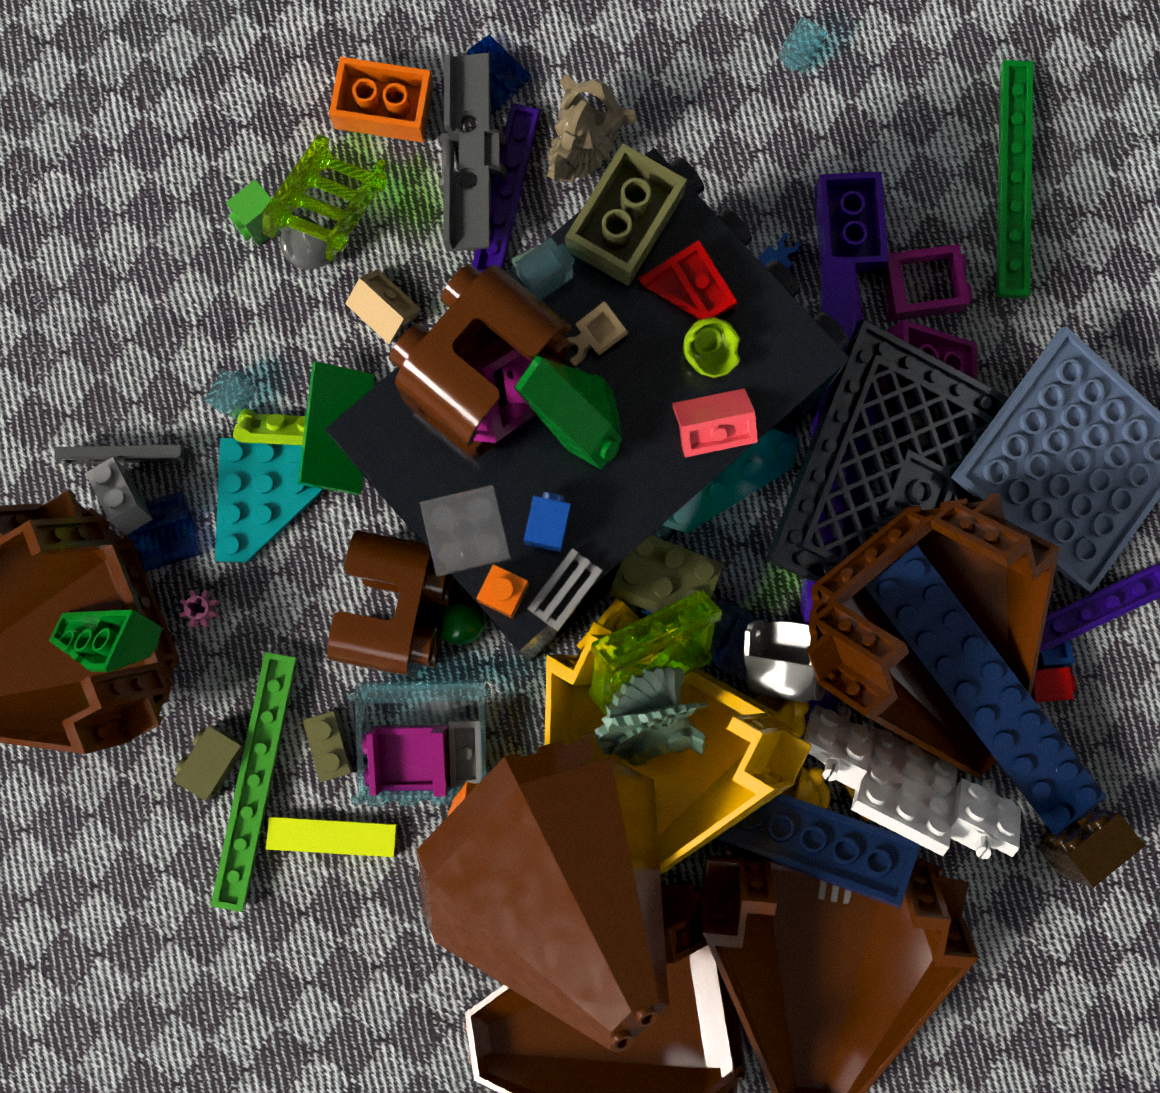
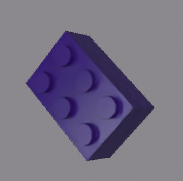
[814,171,888,276]

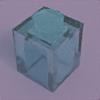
[778,17,827,74]
[515,237,575,300]
[204,369,257,421]

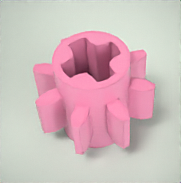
[180,590,220,628]

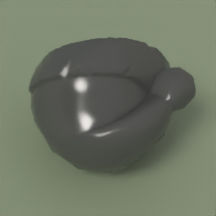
[278,214,340,271]

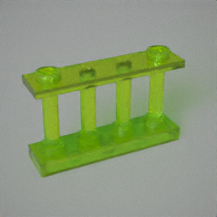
[263,134,388,261]

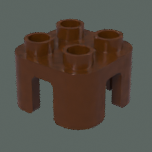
[389,264,571,461]
[327,530,455,678]

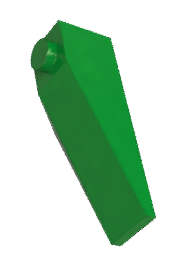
[514,355,623,470]
[49,610,163,672]

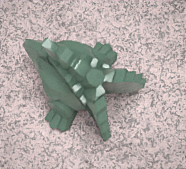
[594,665,708,766]

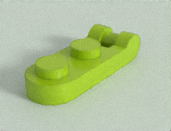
[233,409,306,445]

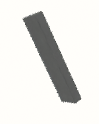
[55,444,189,465]

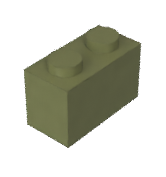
[303,711,356,782]
[173,725,245,801]

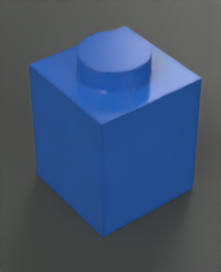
[524,492,571,552]

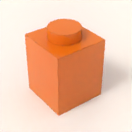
[476,564,529,619]

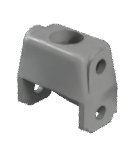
[744,619,826,702]

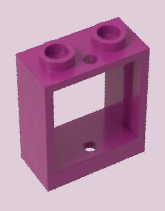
[882,244,972,322]
[463,337,536,443]

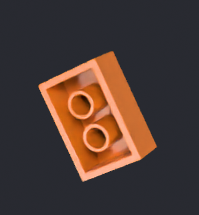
[329,56,434,143]

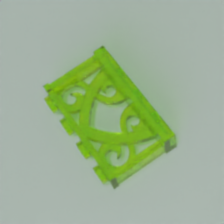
[588,589,722,715]

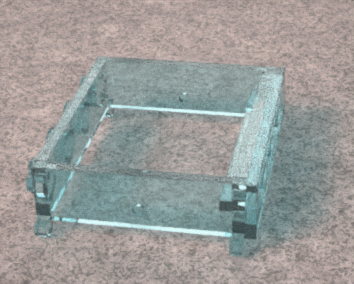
[348,679,491,807]

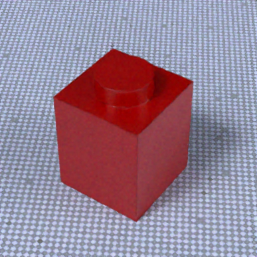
[1031,667,1076,703]

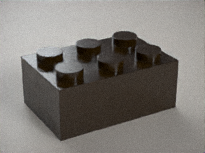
[1036,809,1145,888]

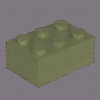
[565,143,687,287]
[609,535,724,630]

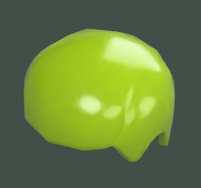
[684,317,740,378]

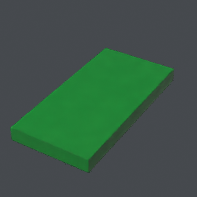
[297,361,375,495]

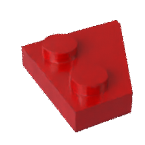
[638,240,738,320]

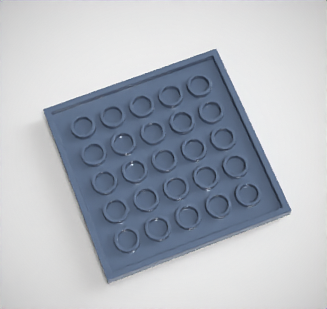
[951,327,1160,594]

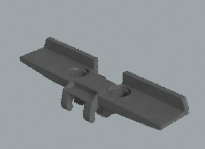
[439,53,506,252]

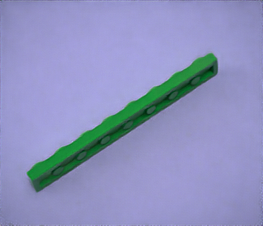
[996,60,1034,299]

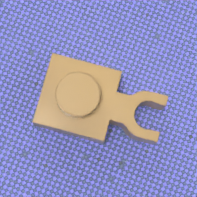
[567,301,628,366]

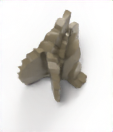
[546,74,637,183]

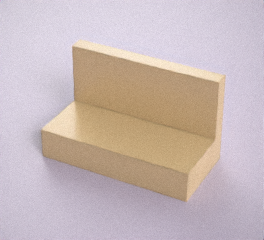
[345,269,421,344]

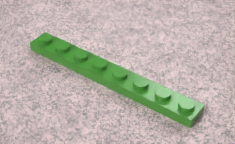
[211,652,298,912]

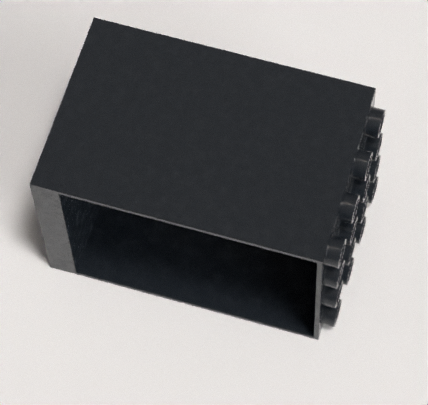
[325,148,850,663]

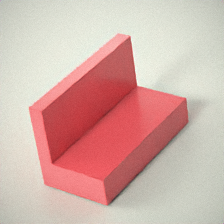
[672,388,758,457]

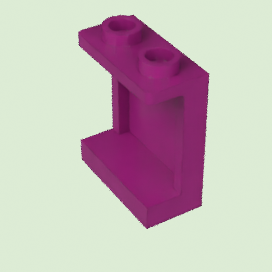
[362,725,452,797]

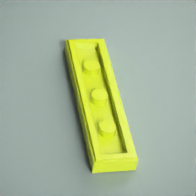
[266,816,397,857]

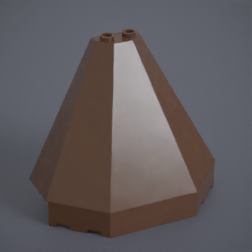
[0,489,179,754]
[807,493,1060,779]
[416,732,669,1053]
[700,848,979,1093]
[465,883,746,1093]

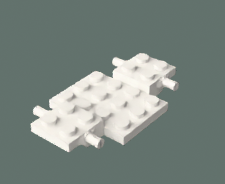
[804,705,1021,859]

